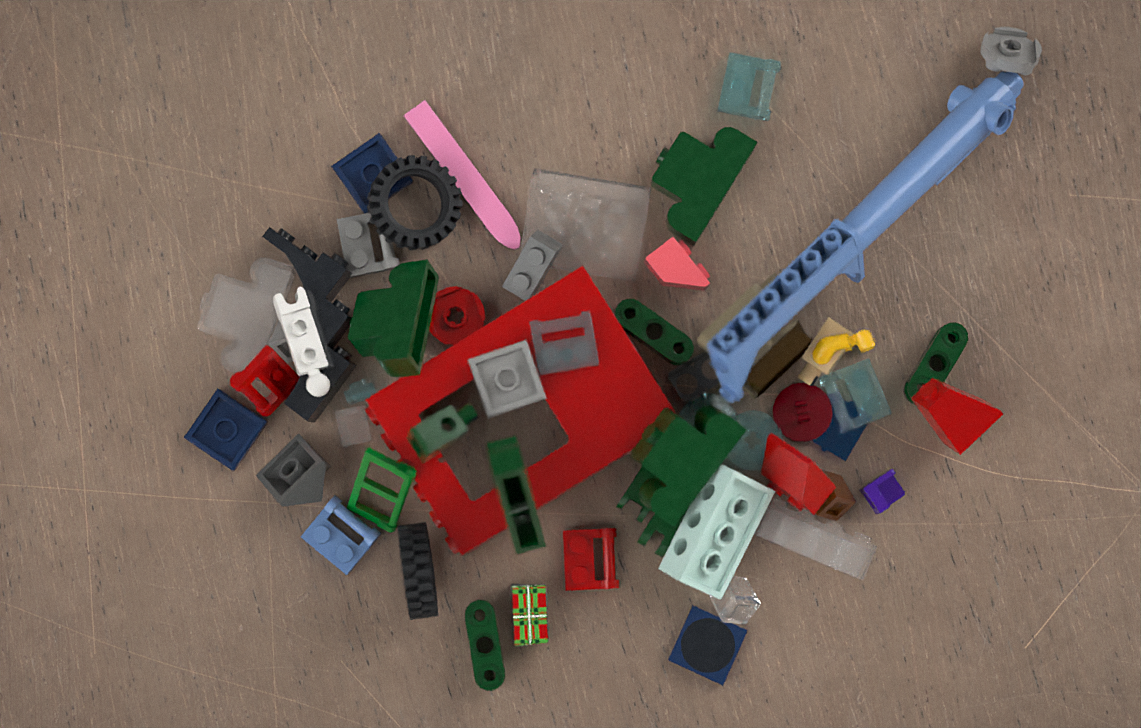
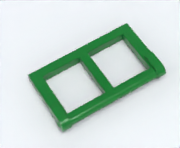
[347,447,416,533]

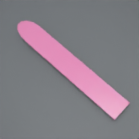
[403,100,520,250]

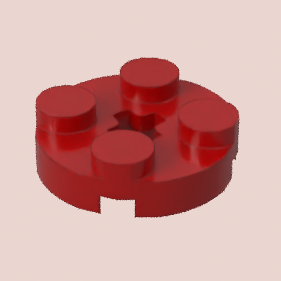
[429,286,485,346]

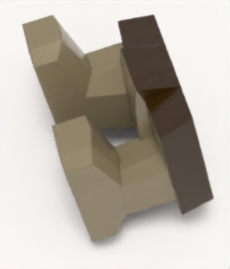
[696,273,813,399]

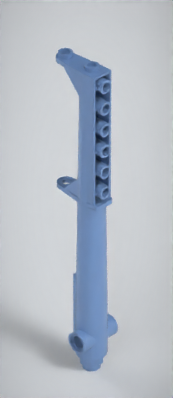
[706,71,1024,403]

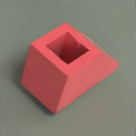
[644,237,710,291]

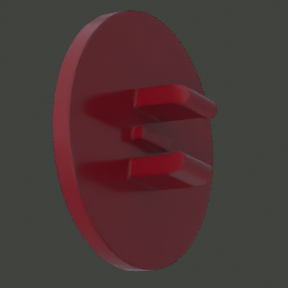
[773,383,832,442]

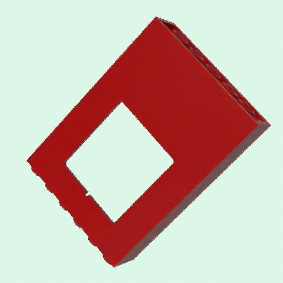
[365,266,676,556]

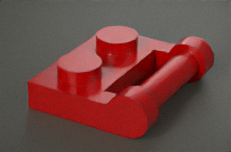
[229,344,300,417]
[563,528,620,591]

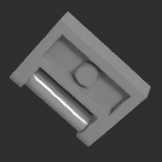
[337,213,400,278]

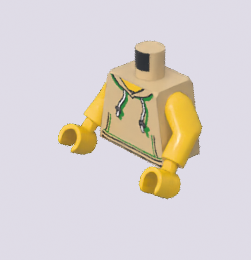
[798,317,875,387]

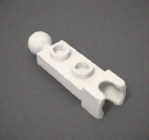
[273,287,330,397]

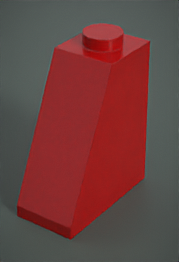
[911,378,1003,455]

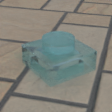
[344,379,377,405]

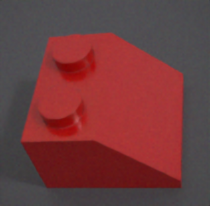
[761,432,836,515]

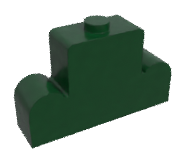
[651,127,758,246]
[348,259,439,377]
[630,405,747,527]
[486,435,546,555]

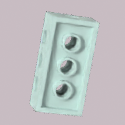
[658,464,775,600]

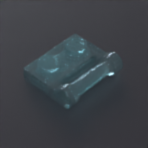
[717,52,781,121]
[530,310,599,376]
[819,358,892,434]

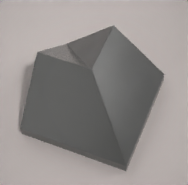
[256,433,331,507]

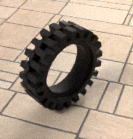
[367,155,463,250]
[398,522,438,620]

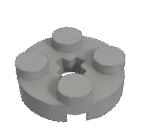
[980,27,1042,75]

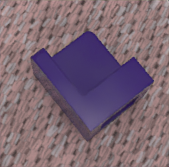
[859,468,905,514]

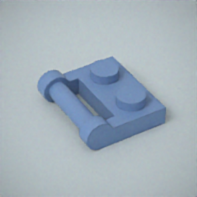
[301,495,381,575]

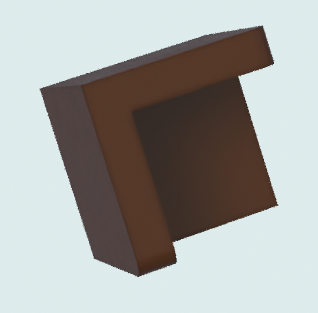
[816,470,856,521]

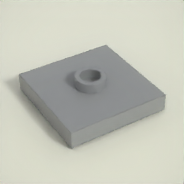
[468,340,546,418]

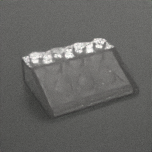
[520,168,651,282]

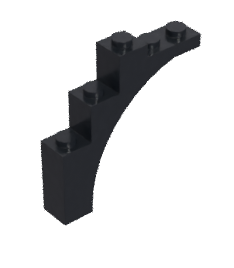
[262,227,357,423]

